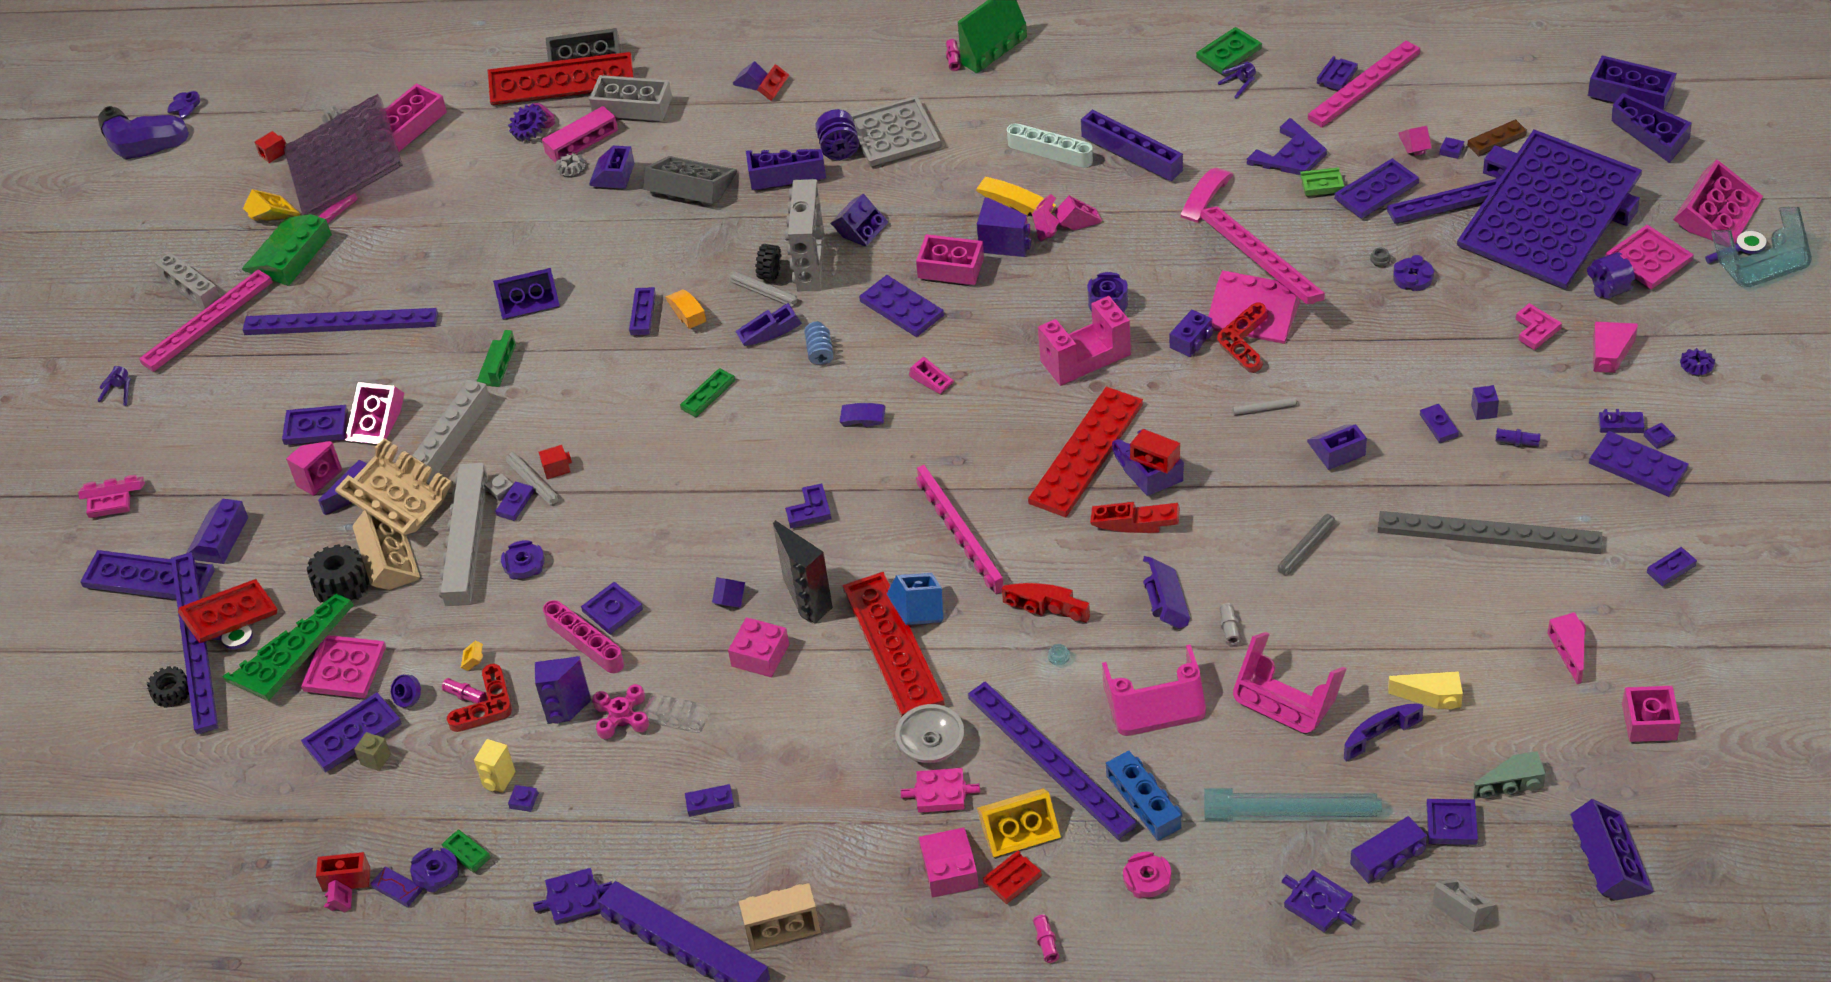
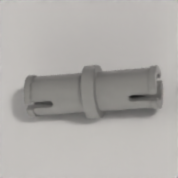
[1219,603,1240,646]

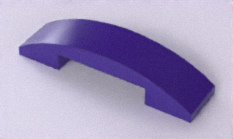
[1344,704,1424,762]

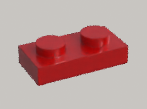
[757,64,789,101]

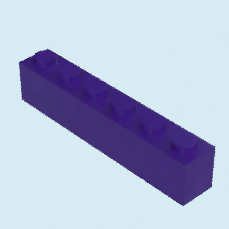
[1081,109,1183,181]

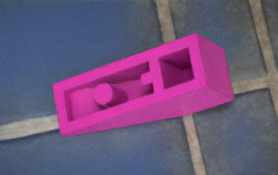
[1547,612,1586,684]

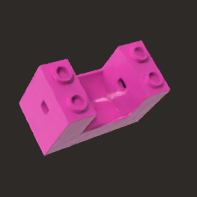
[1038,296,1131,386]

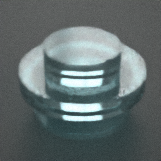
[1048,644,1070,665]

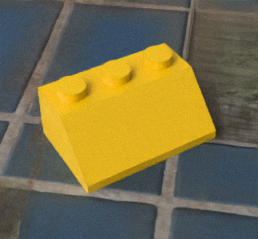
[977,788,1061,857]

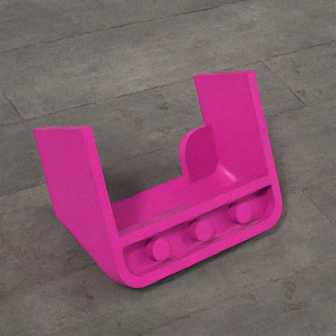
[1233,632,1347,733]
[1102,644,1206,736]

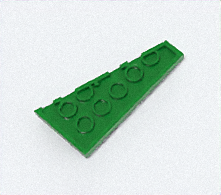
[222,594,354,701]

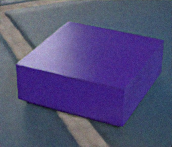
[1643,422,1675,449]

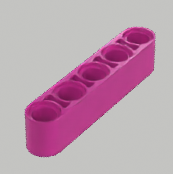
[543,600,624,673]

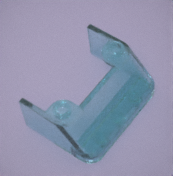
[1711,207,1812,287]

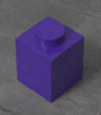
[1471,385,1499,420]

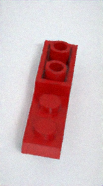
[1090,502,1180,533]
[1002,583,1090,623]

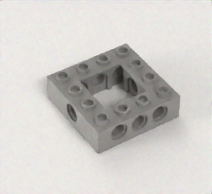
[785,179,825,292]

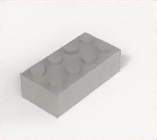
[589,75,672,121]

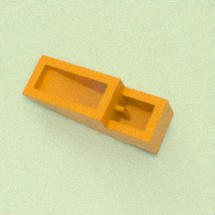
[665,289,707,329]

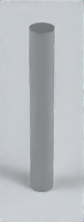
[1233,397,1296,415]

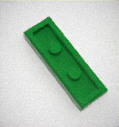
[680,368,735,418]

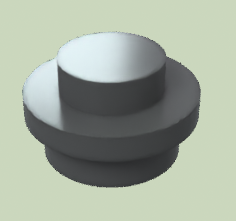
[1370,247,1391,266]

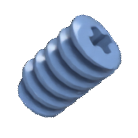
[804,321,833,365]

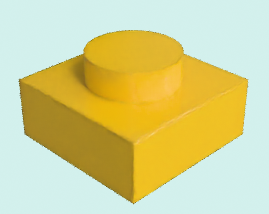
[461,640,483,671]

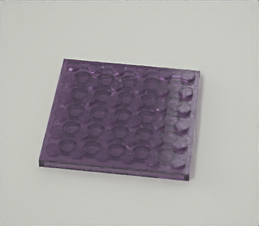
[284,94,403,215]

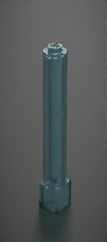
[1204,788,1382,821]

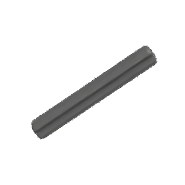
[1278,514,1335,575]

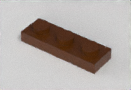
[1467,119,1527,157]

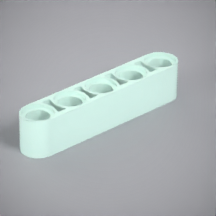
[1007,123,1093,168]

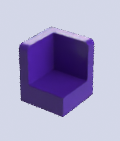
[712,577,745,607]

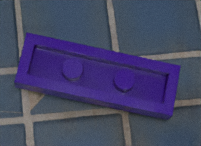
[629,287,656,335]

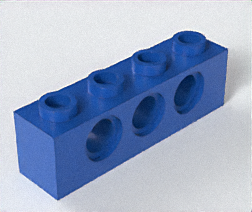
[1106,750,1183,841]

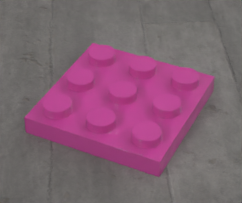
[1605,225,1694,290]
[301,635,386,698]

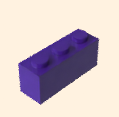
[1350,816,1427,884]

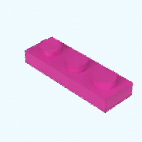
[78,475,145,499]

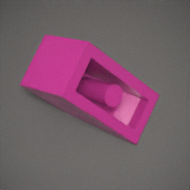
[1398,126,1431,156]
[1054,195,1102,230]

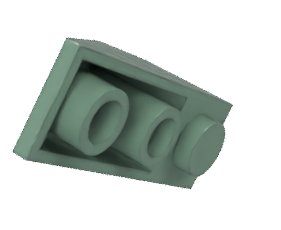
[1473,751,1546,799]

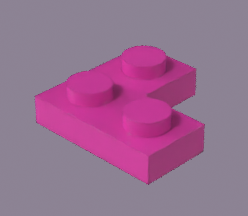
[1516,303,1562,350]

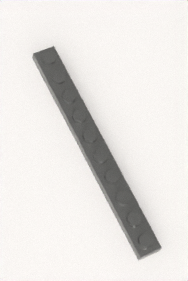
[1378,511,1603,554]

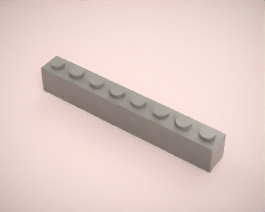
[438,463,488,606]

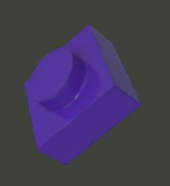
[1439,137,1464,159]
[508,785,539,812]

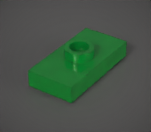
[441,829,491,873]

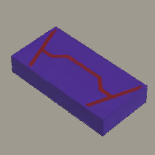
[370,866,423,907]

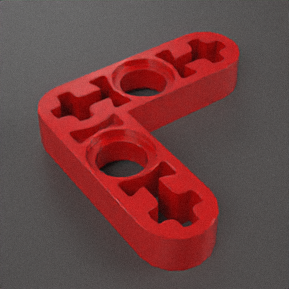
[1217,302,1268,373]
[447,664,512,732]

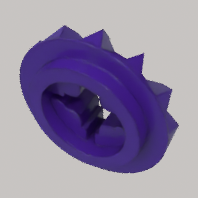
[1680,347,1715,375]

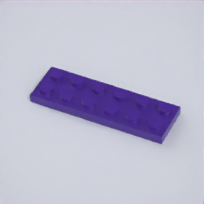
[80,550,215,599]

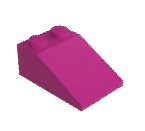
[345,382,404,445]
[918,827,979,898]

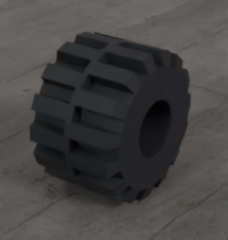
[307,544,369,603]

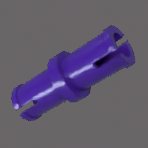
[1495,428,1541,447]

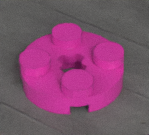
[1123,852,1171,899]

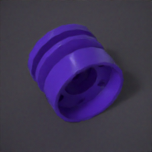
[815,109,859,160]

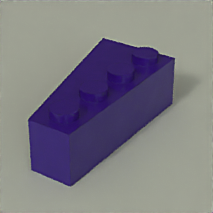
[1611,93,1692,163]
[746,149,826,190]

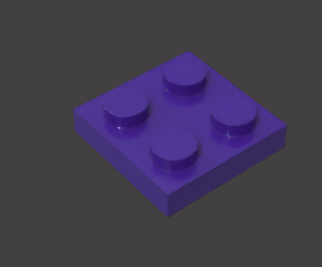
[581,582,643,634]
[1426,799,1478,845]

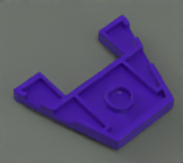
[1247,118,1327,175]

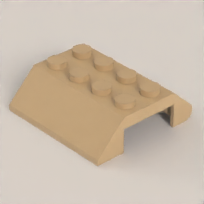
[335,438,452,535]

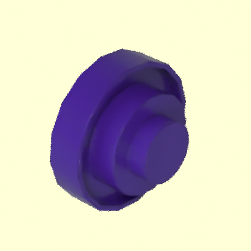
[390,674,421,707]

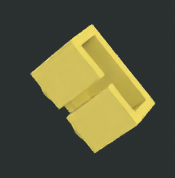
[474,739,516,793]

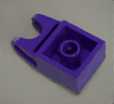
[1112,429,1184,496]

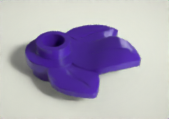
[167,91,201,119]

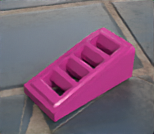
[909,357,954,394]

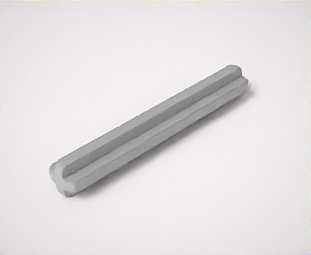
[730,271,798,307]
[505,452,558,505]

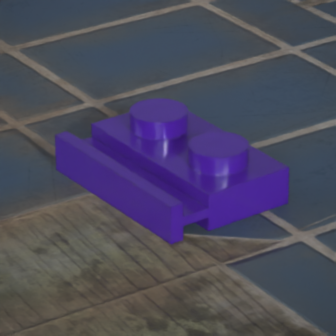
[1317,56,1358,90]

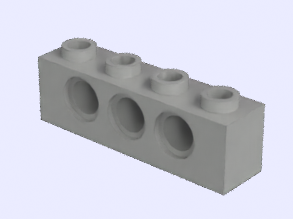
[155,253,220,310]

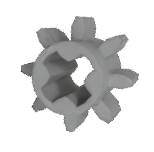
[321,106,345,128]

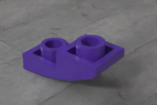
[840,403,886,427]

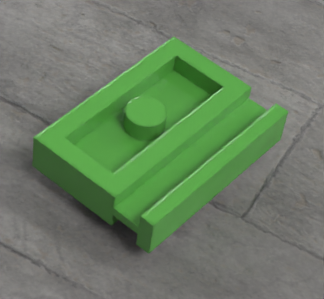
[1300,167,1344,196]

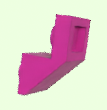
[1032,194,1060,242]

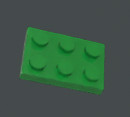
[1196,27,1262,75]

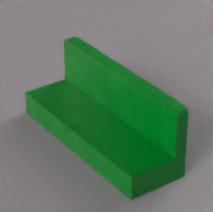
[477,330,516,387]

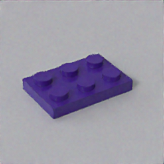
[282,405,348,445]

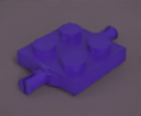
[533,868,612,925]
[1281,869,1356,933]

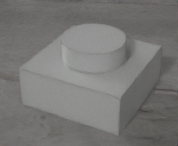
[485,474,513,501]

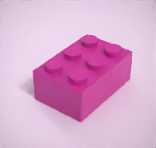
[916,234,984,285]

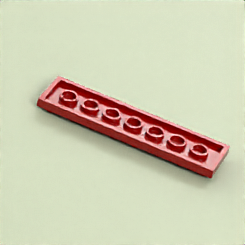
[487,52,634,105]
[1028,386,1143,518]
[843,572,945,718]

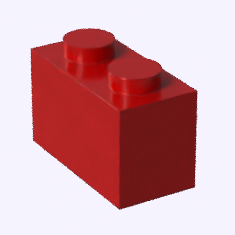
[1130,429,1180,474]
[316,852,371,892]

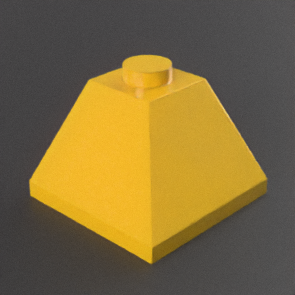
[243,189,301,221]

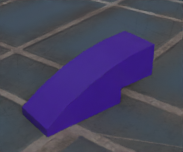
[735,303,802,346]

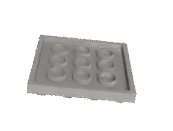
[851,96,941,167]

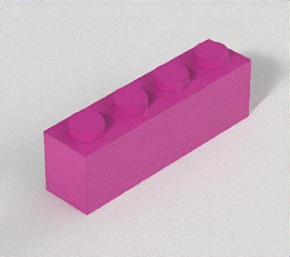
[542,106,618,163]

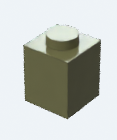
[354,732,391,771]

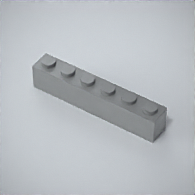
[412,379,491,485]

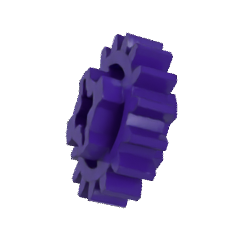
[508,103,547,142]

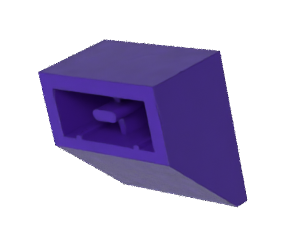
[589,145,635,188]
[830,193,888,246]
[1307,424,1367,470]

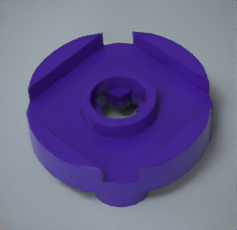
[1393,255,1434,291]
[501,540,545,580]
[410,848,458,892]

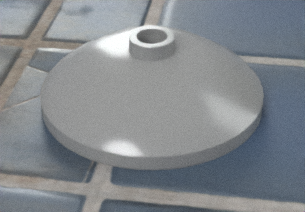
[895,704,964,763]

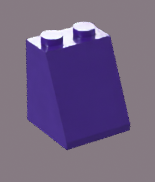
[977,198,1031,257]

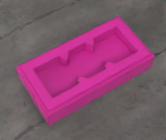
[86,492,130,518]

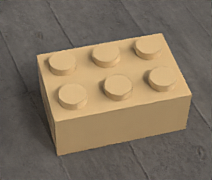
[739,883,821,951]

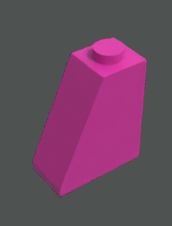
[1593,322,1638,373]

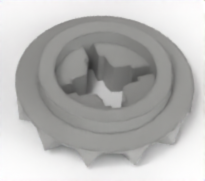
[556,153,586,176]

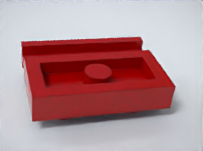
[983,850,1042,904]

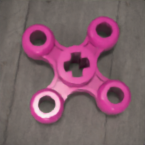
[592,684,649,739]

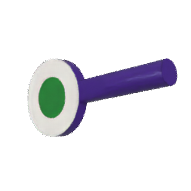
[1705,231,1766,264]
[210,626,253,649]

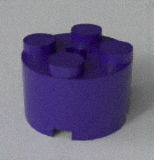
[1587,252,1635,299]
[1087,272,1128,313]

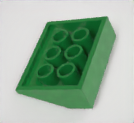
[958,0,1027,73]
[242,214,332,286]

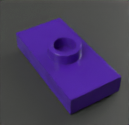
[1420,404,1459,443]
[495,481,535,521]

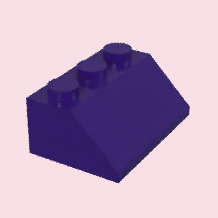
[493,268,560,319]
[186,498,248,564]
[535,656,591,724]

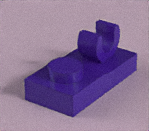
[1598,409,1645,433]

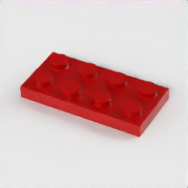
[178,579,278,644]

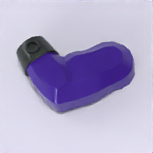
[98,106,189,159]

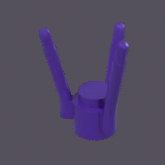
[1218,61,1256,99]
[98,366,131,406]

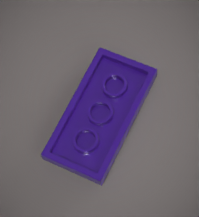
[1334,158,1419,219]
[859,275,944,337]
[1589,431,1689,497]
[301,692,402,773]

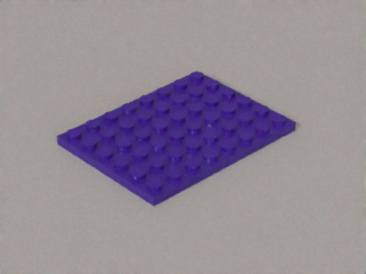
[1457,129,1642,289]

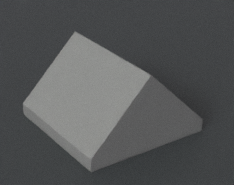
[1433,878,1496,932]

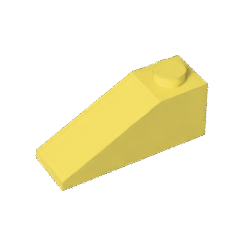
[1388,672,1463,709]

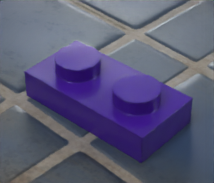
[1647,547,1697,587]
[685,784,734,817]

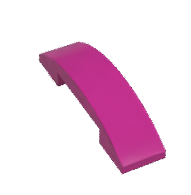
[1181,167,1233,223]

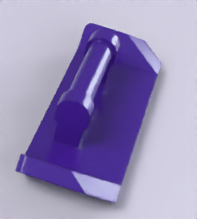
[1143,556,1190,629]

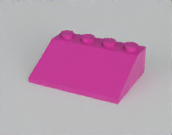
[1673,159,1763,246]
[1208,270,1300,344]

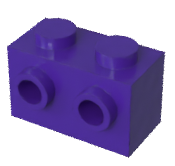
[1169,309,1214,357]

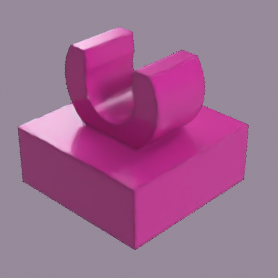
[324,880,352,913]

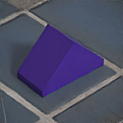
[733,61,768,91]

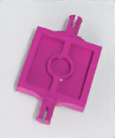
[901,768,980,813]

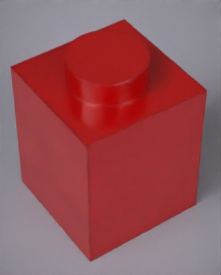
[254,131,287,163]
[538,445,572,479]

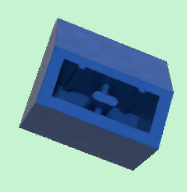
[887,573,943,625]

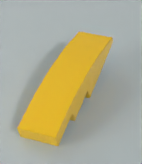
[976,177,1056,215]

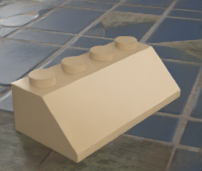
[352,510,420,590]

